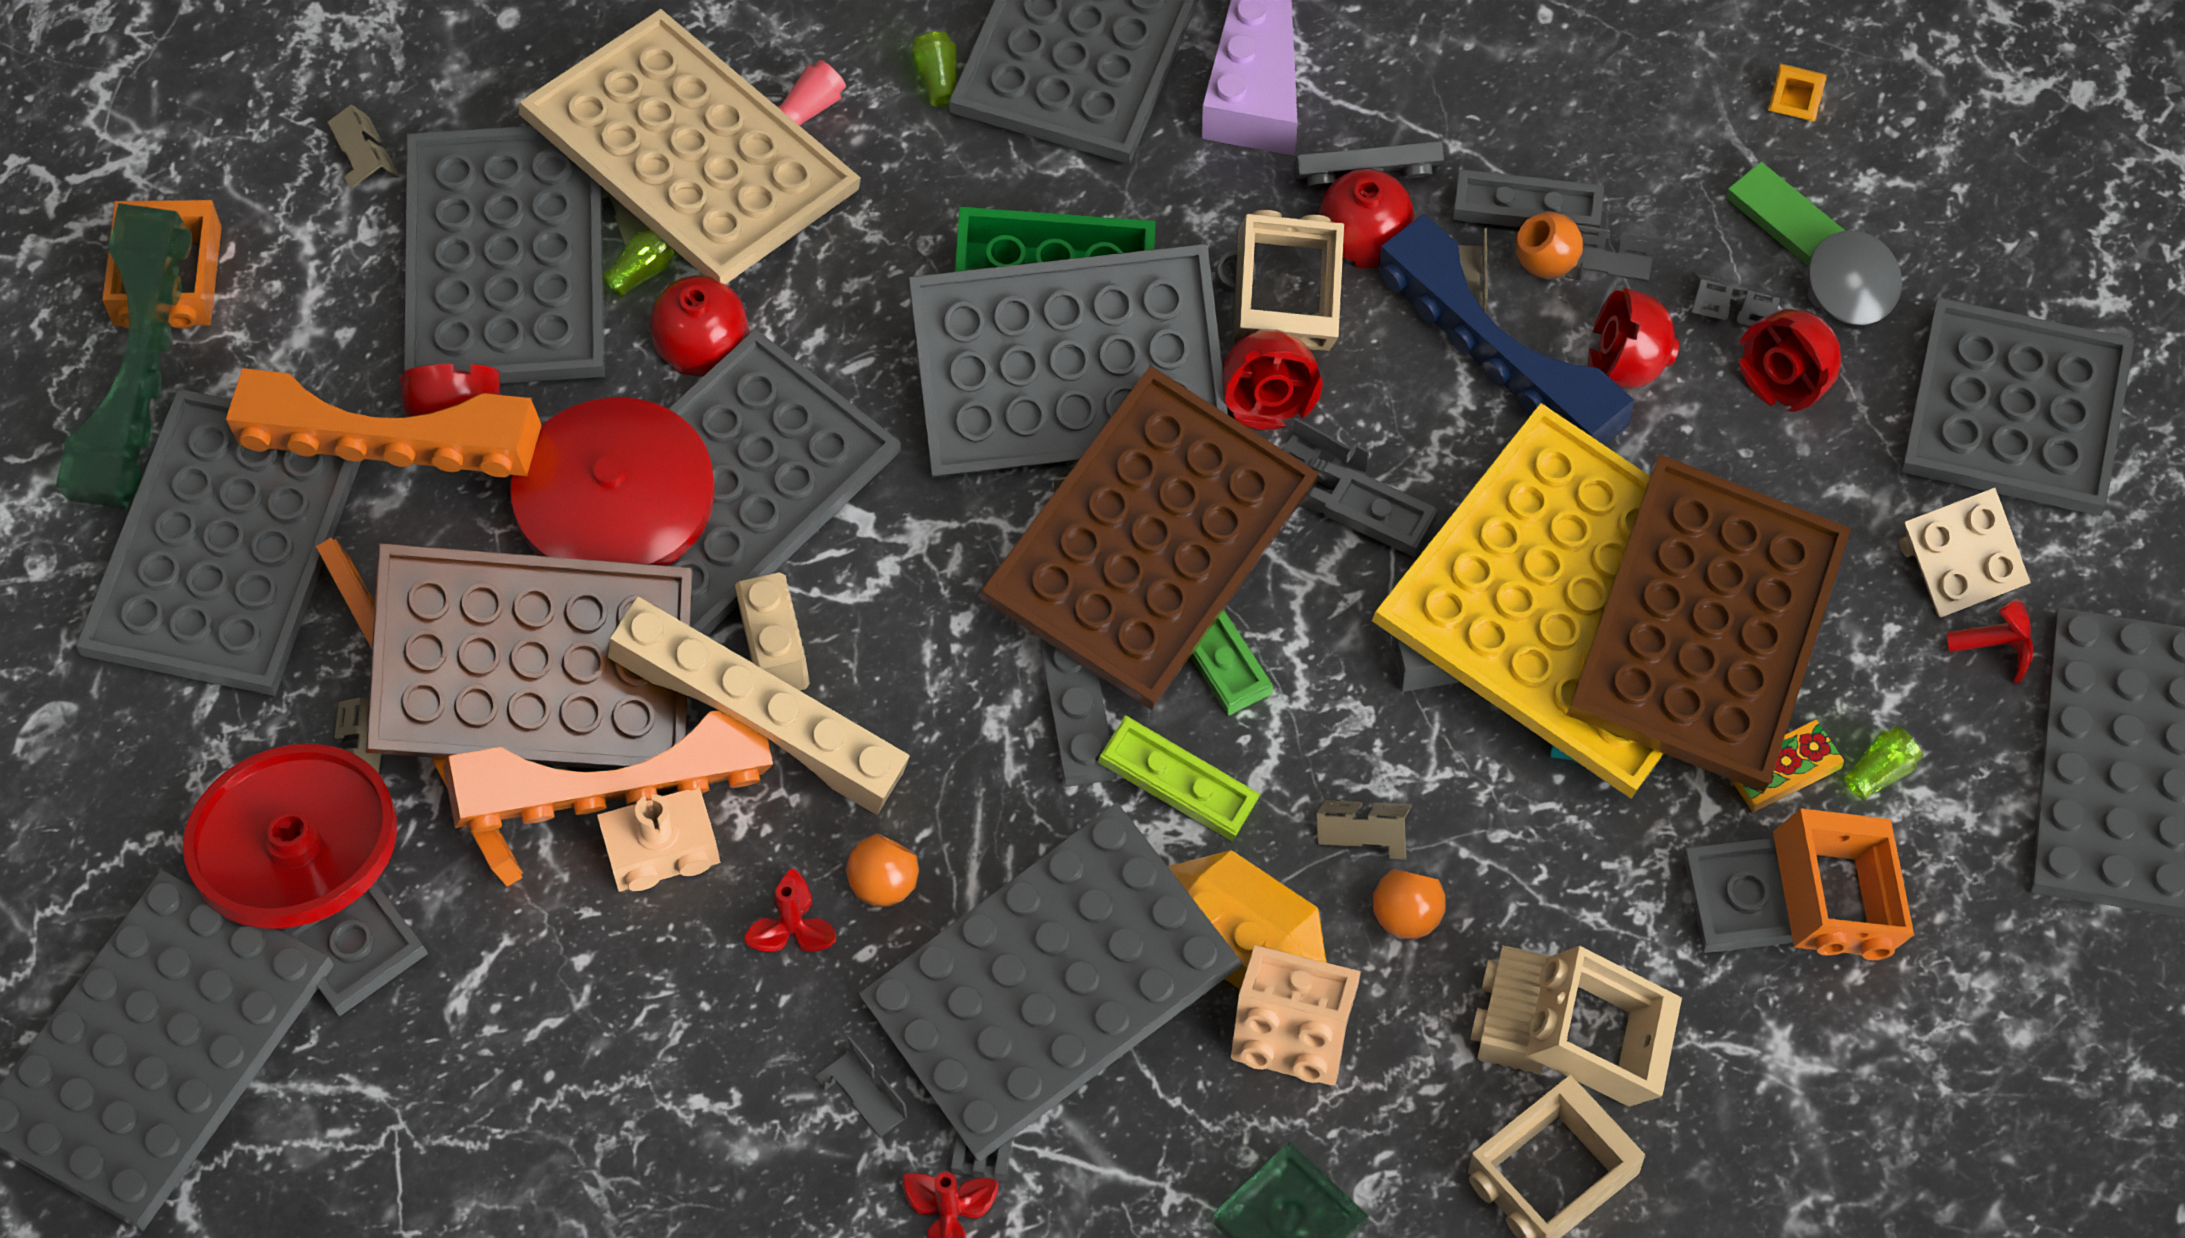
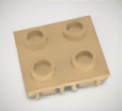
[1899,488,2030,618]

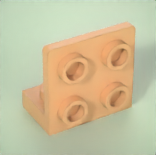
[1231,945,1361,1086]

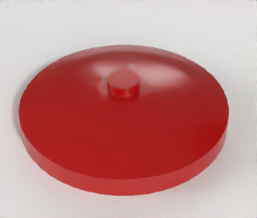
[510,397,715,566]
[183,744,397,929]

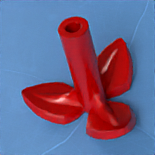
[1947,599,2033,684]
[744,868,837,952]
[903,1172,998,1238]

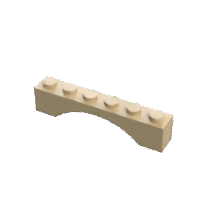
[608,596,910,815]

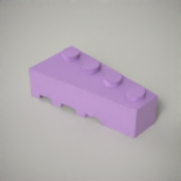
[1202,0,1297,156]

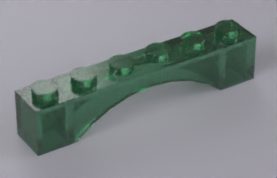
[55,203,192,509]

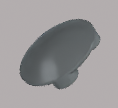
[1807,230,1902,327]

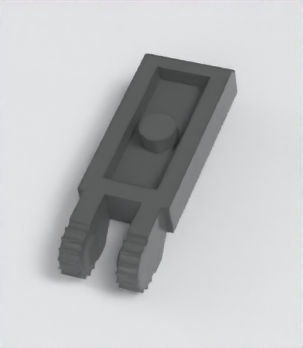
[1300,457,1438,557]

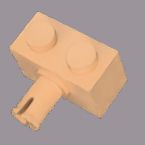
[597,786,721,892]

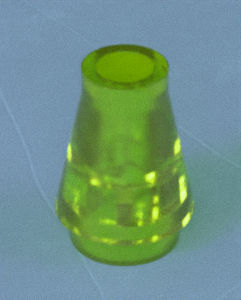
[910,31,956,106]
[602,227,676,297]
[1844,726,1923,801]

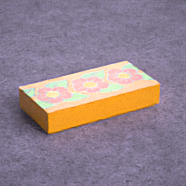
[1731,720,1844,813]

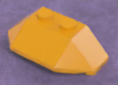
[1168,850,1326,990]

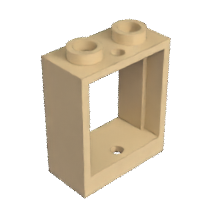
[1232,210,1344,351]
[1526,946,1682,1107]
[1468,1074,1645,1238]

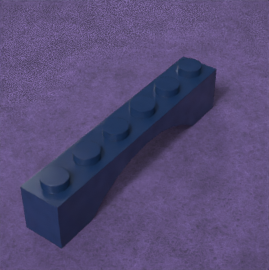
[1379,213,1634,445]

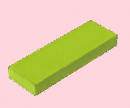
[1097,715,1261,842]

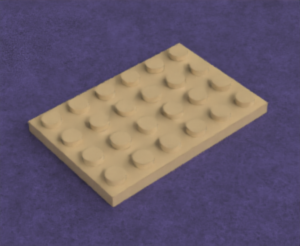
[519,9,861,284]

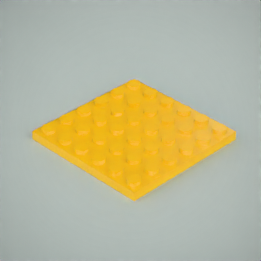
[1372,403,1664,798]

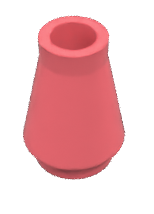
[778,60,846,126]

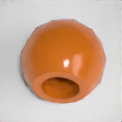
[1515,211,1583,280]
[846,833,919,907]
[1373,869,1446,940]

